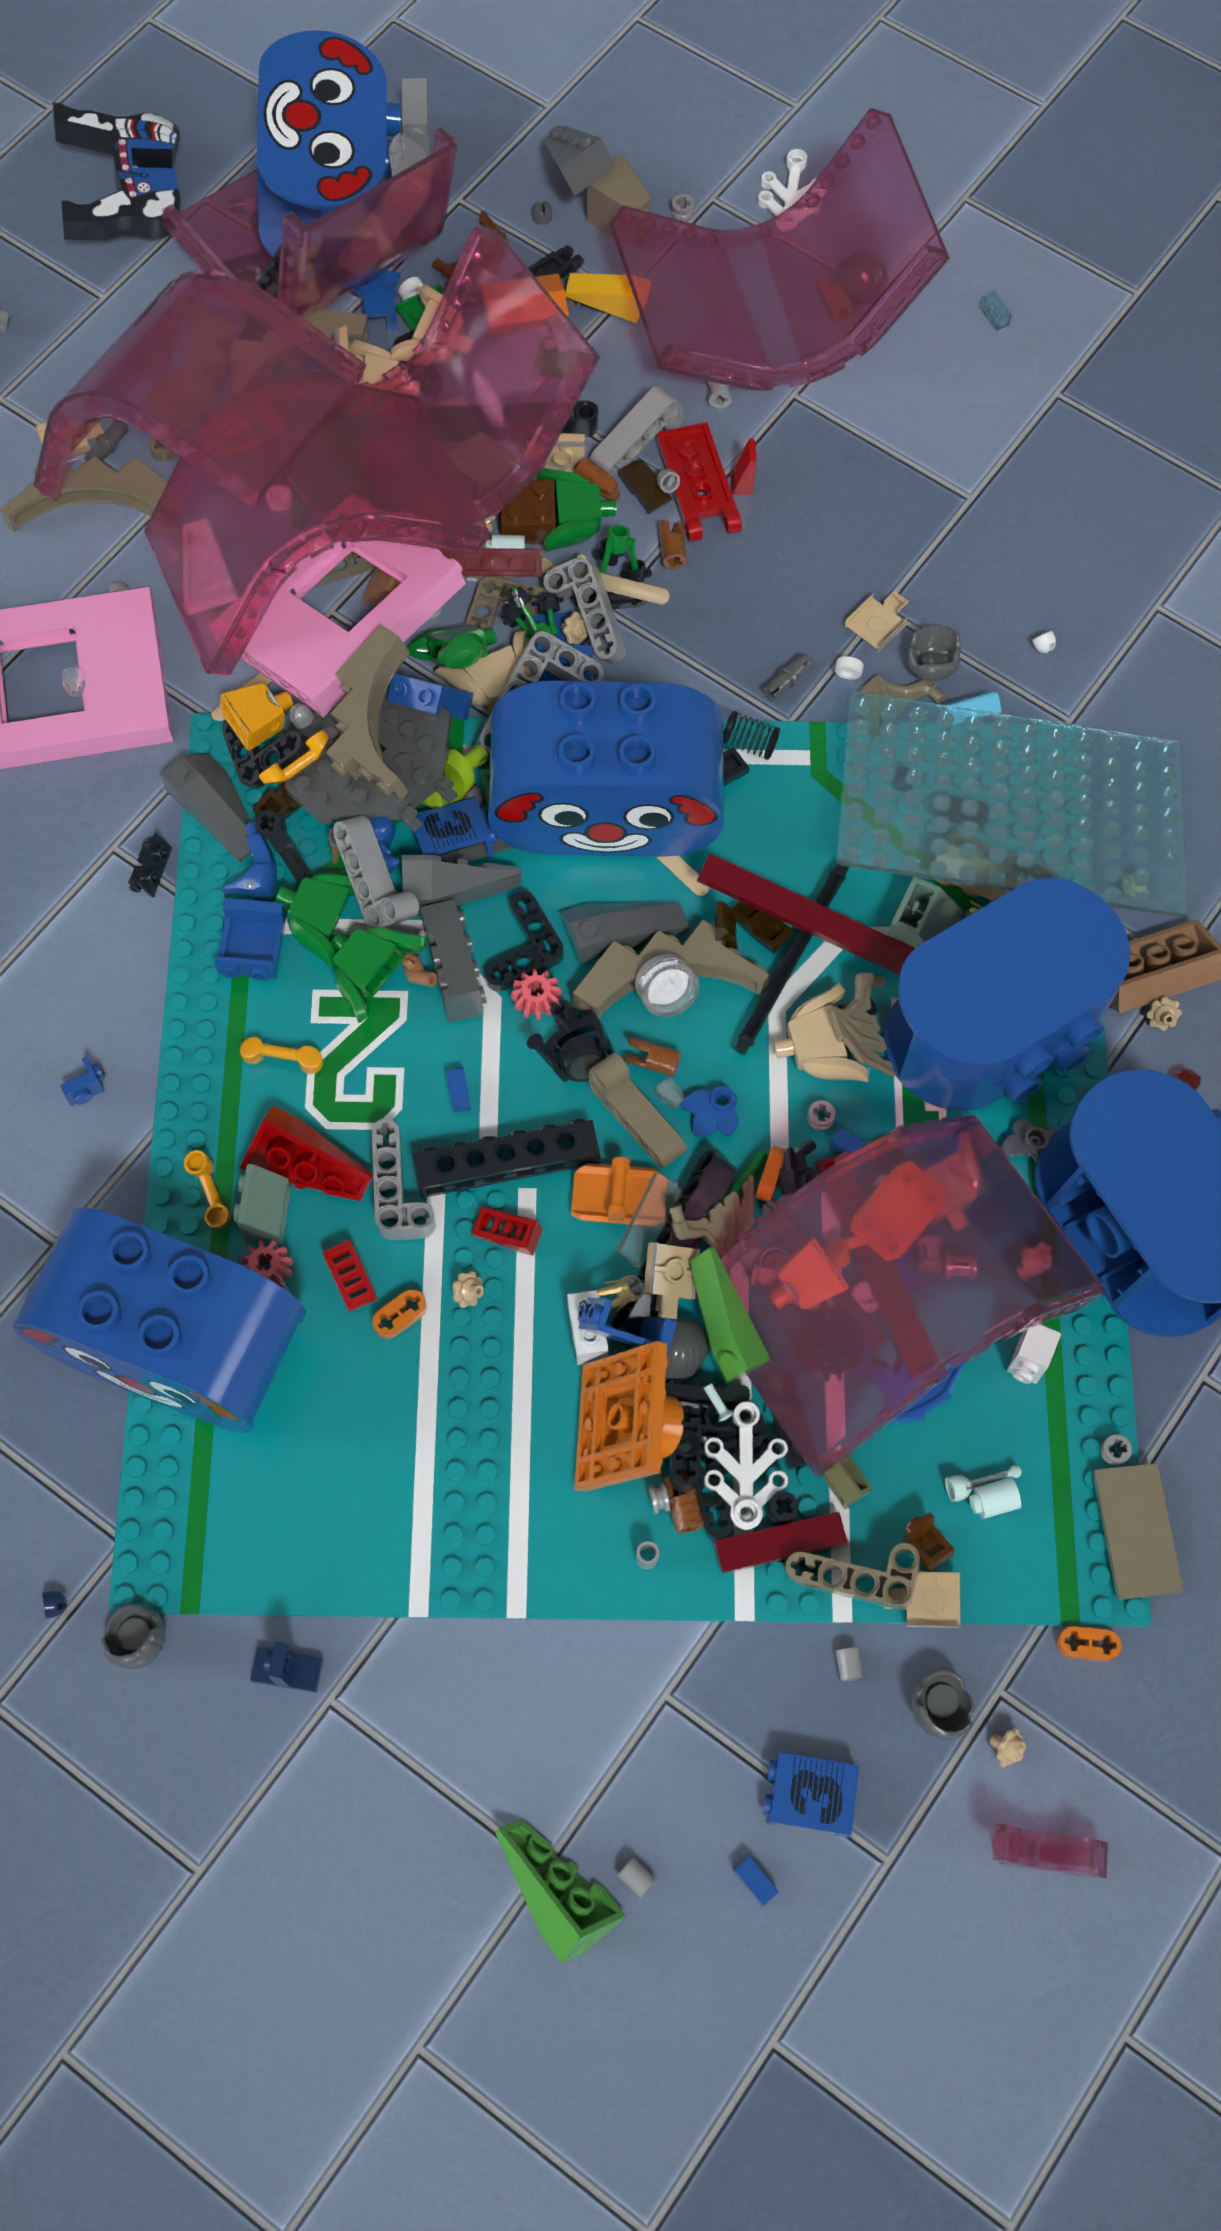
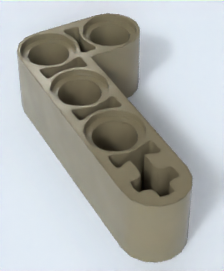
[589,1052,687,1169]
[786,1543,920,1609]

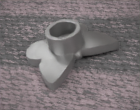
[998,1119,1055,1163]

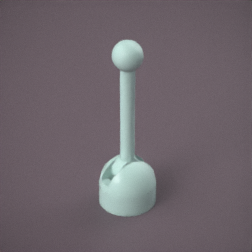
[945,1465,1022,1503]

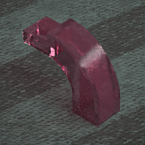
[992,1824,1108,1878]

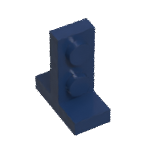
[250,1642,324,1693]

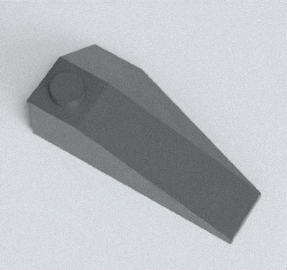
[160,754,252,863]
[402,855,521,916]
[561,903,689,964]

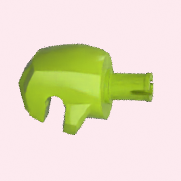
[422,745,489,809]

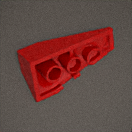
[239,1105,373,1201]

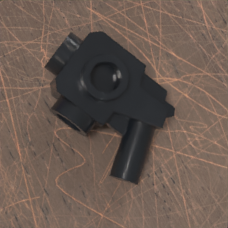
[779,1139,818,1202]

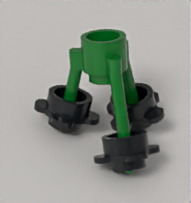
[593,525,652,583]
[501,586,564,648]

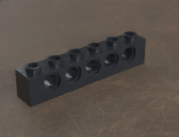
[412,1119,600,1198]

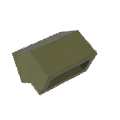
[822,1456,873,1509]

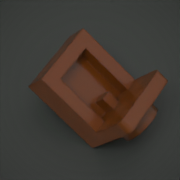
[904,1512,955,1572]

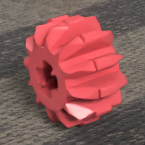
[511,968,562,1021]
[240,1240,293,1287]

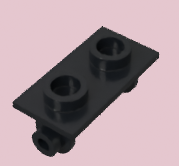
[128,833,172,897]

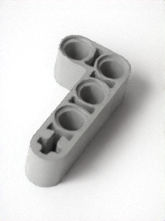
[590,385,684,479]
[543,557,626,664]
[333,815,419,928]
[372,1118,436,1241]

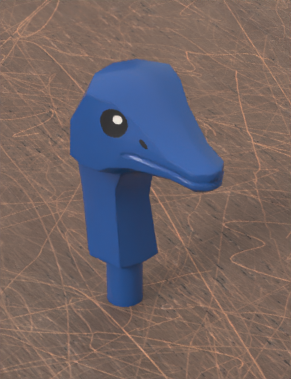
[224,822,277,900]

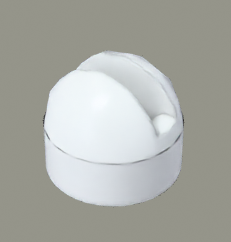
[1032,630,1056,653]

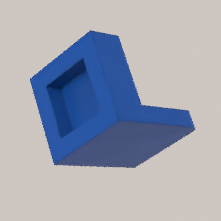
[363,291,398,331]

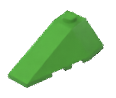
[690,1246,771,1386]
[495,1819,625,1964]

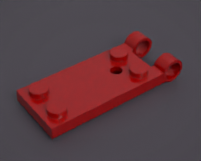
[656,422,742,542]

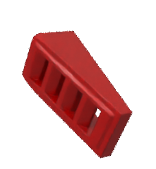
[731,439,757,495]
[471,1207,543,1256]
[322,1240,378,1313]

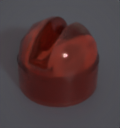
[1174,1068,1201,1090]

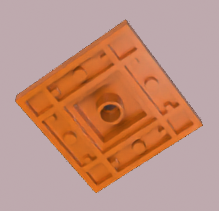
[574,1341,684,1492]

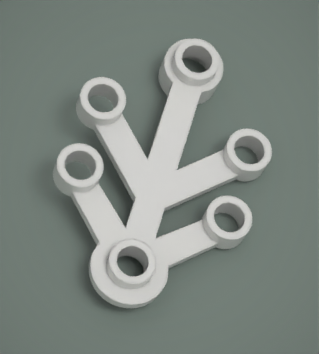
[758,149,826,231]
[703,1401,788,1530]

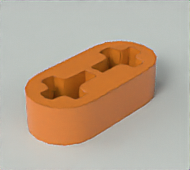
[755,1145,787,1202]
[372,1290,427,1339]
[1056,1626,1122,1662]

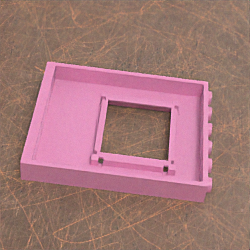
[211,498,466,718]
[0,587,174,769]

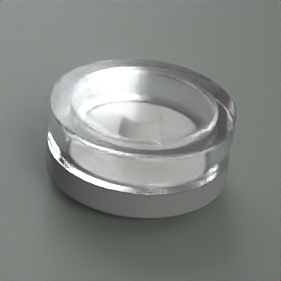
[635,954,699,1017]

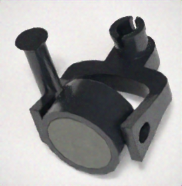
[527,1000,615,1083]

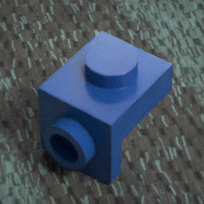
[60,1056,105,1106]

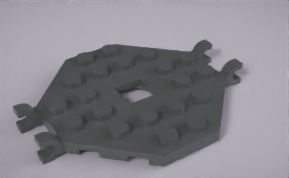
[284,687,458,832]

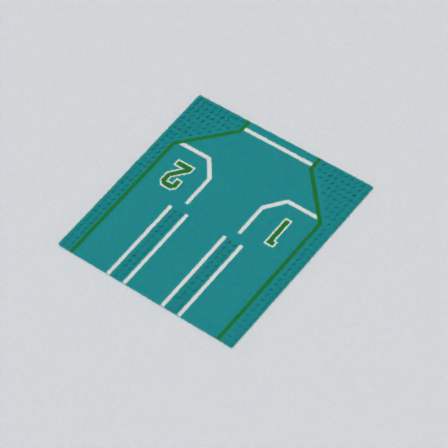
[108,713,1152,1627]

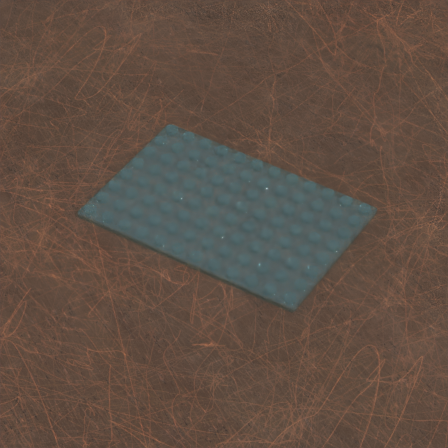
[836,691,1188,917]

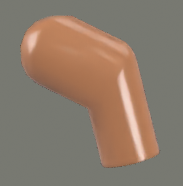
[402,954,438,987]

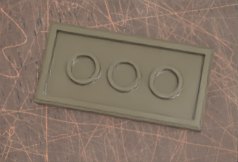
[1092,1463,1184,1600]

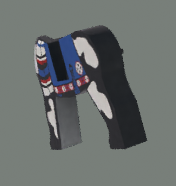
[53,103,180,240]

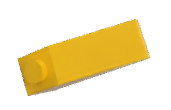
[565,273,650,323]

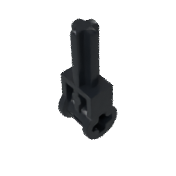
[255,810,313,886]

